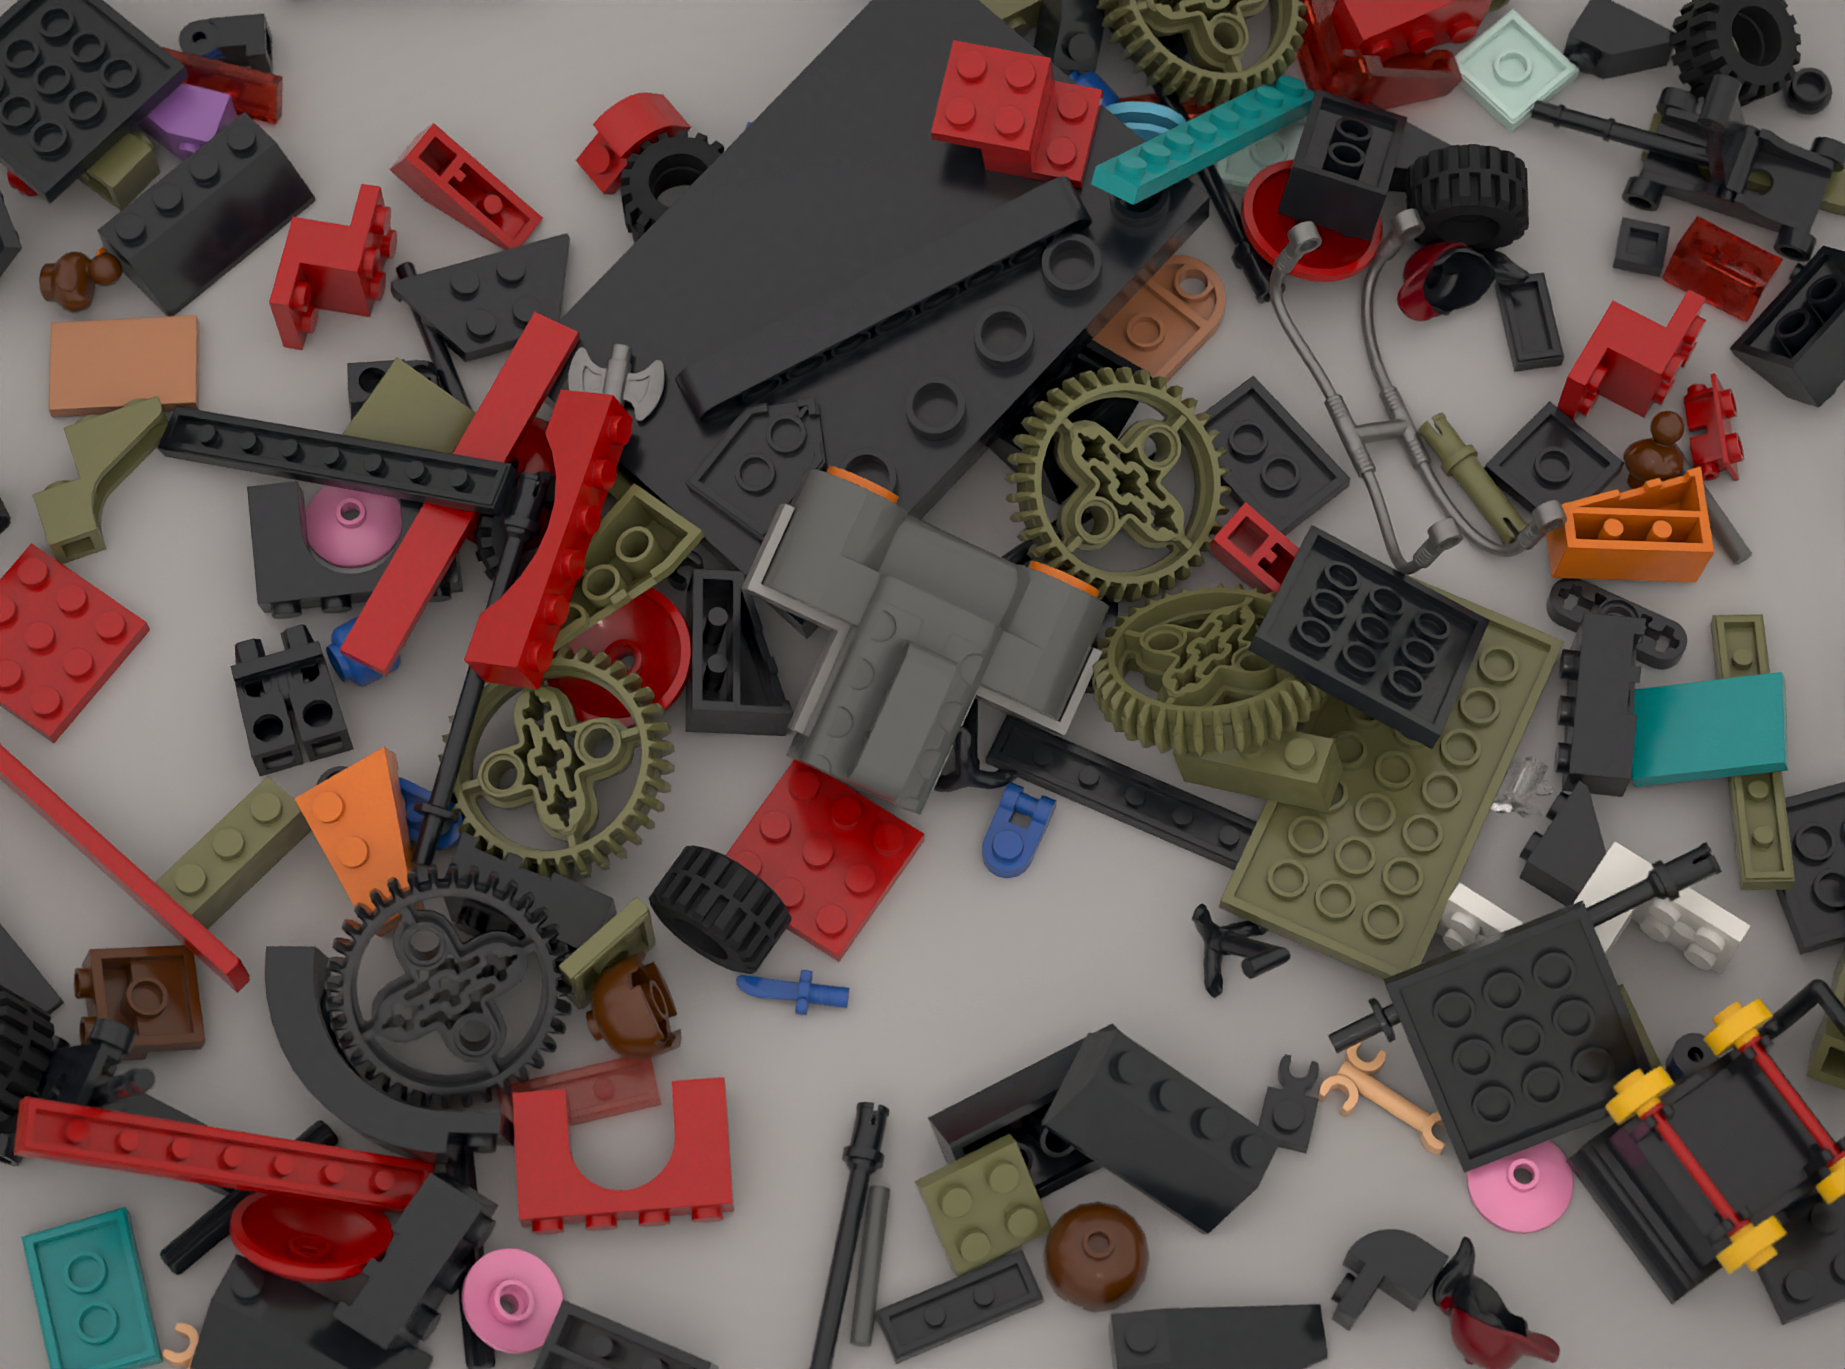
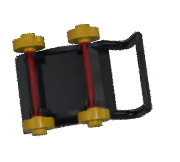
[1566,979,1845,1305]

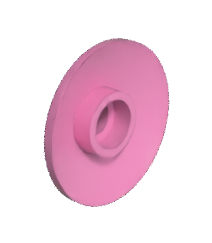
[305,486,402,569]
[1467,1140,1573,1234]
[462,1248,564,1354]

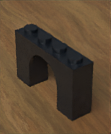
[247,481,463,619]

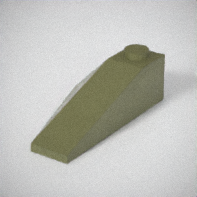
[553,483,705,652]

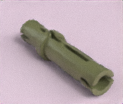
[1418,413,1528,545]

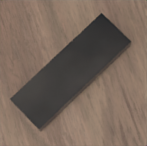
[875,1250,1044,1364]

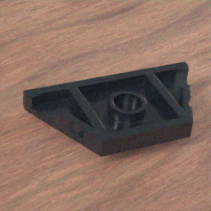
[391,233,570,362]

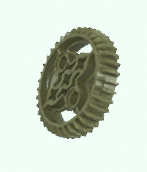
[1097,0,1309,108]
[1005,367,1233,602]
[1091,583,1327,758]
[438,645,675,880]

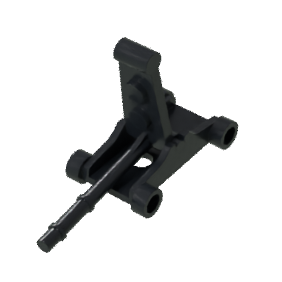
[1531,74,1845,262]
[0,1018,234,1196]

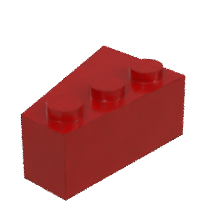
[1328,0,1493,67]

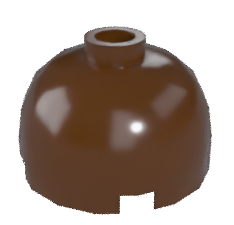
[586,951,682,1060]
[1043,1201,1150,1312]

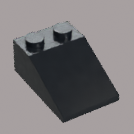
[1277,89,1408,241]

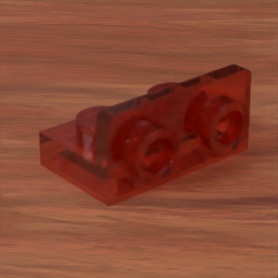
[1662,216,1783,322]

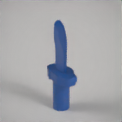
[736,970,849,1015]

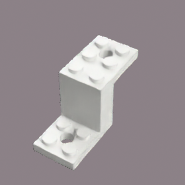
[1436,841,1750,975]

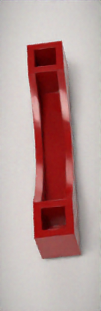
[464,390,633,690]

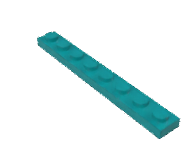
[1091,76,1315,205]

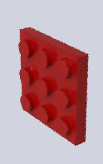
[0,543,150,743]
[725,760,924,962]

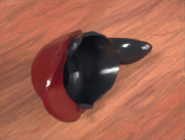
[1397,241,1530,321]
[1432,1236,1560,1369]

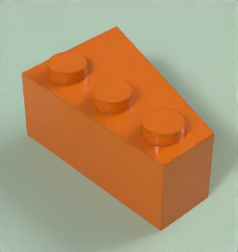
[1546,466,1714,582]
[294,747,425,937]

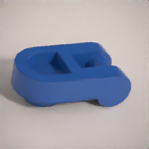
[982,782,1057,878]

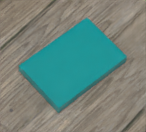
[1631,672,1788,787]
[21,1207,163,1369]

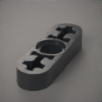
[1546,578,1687,670]

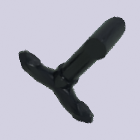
[934,698,1019,792]
[1192,903,1291,998]

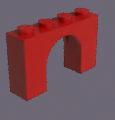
[512,1077,734,1235]

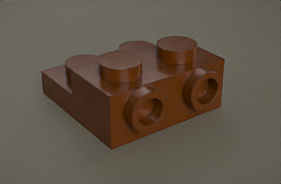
[74,945,205,1061]

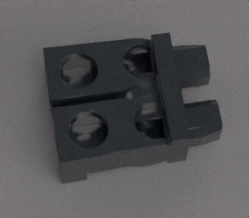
[230,624,354,776]

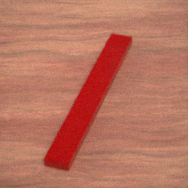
[340,312,580,677]
[0,744,250,993]
[14,1097,435,1214]

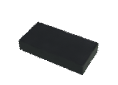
[1495,272,1564,372]

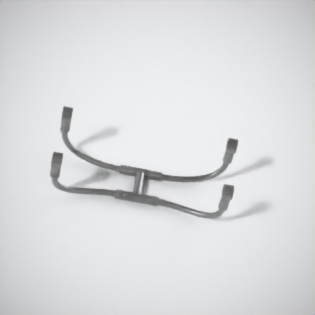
[1269,209,1568,575]

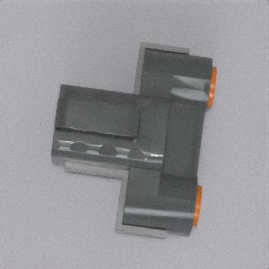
[741,466,1110,815]

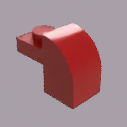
[575,92,691,195]

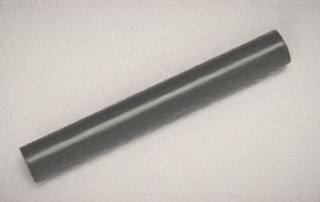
[1674,443,1752,565]
[850,1186,890,1347]

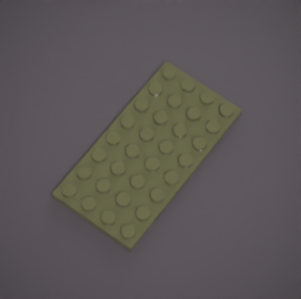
[1219,574,1564,980]

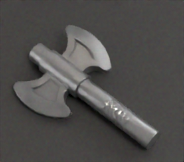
[568,344,665,422]

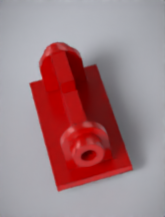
[1683,373,1744,481]

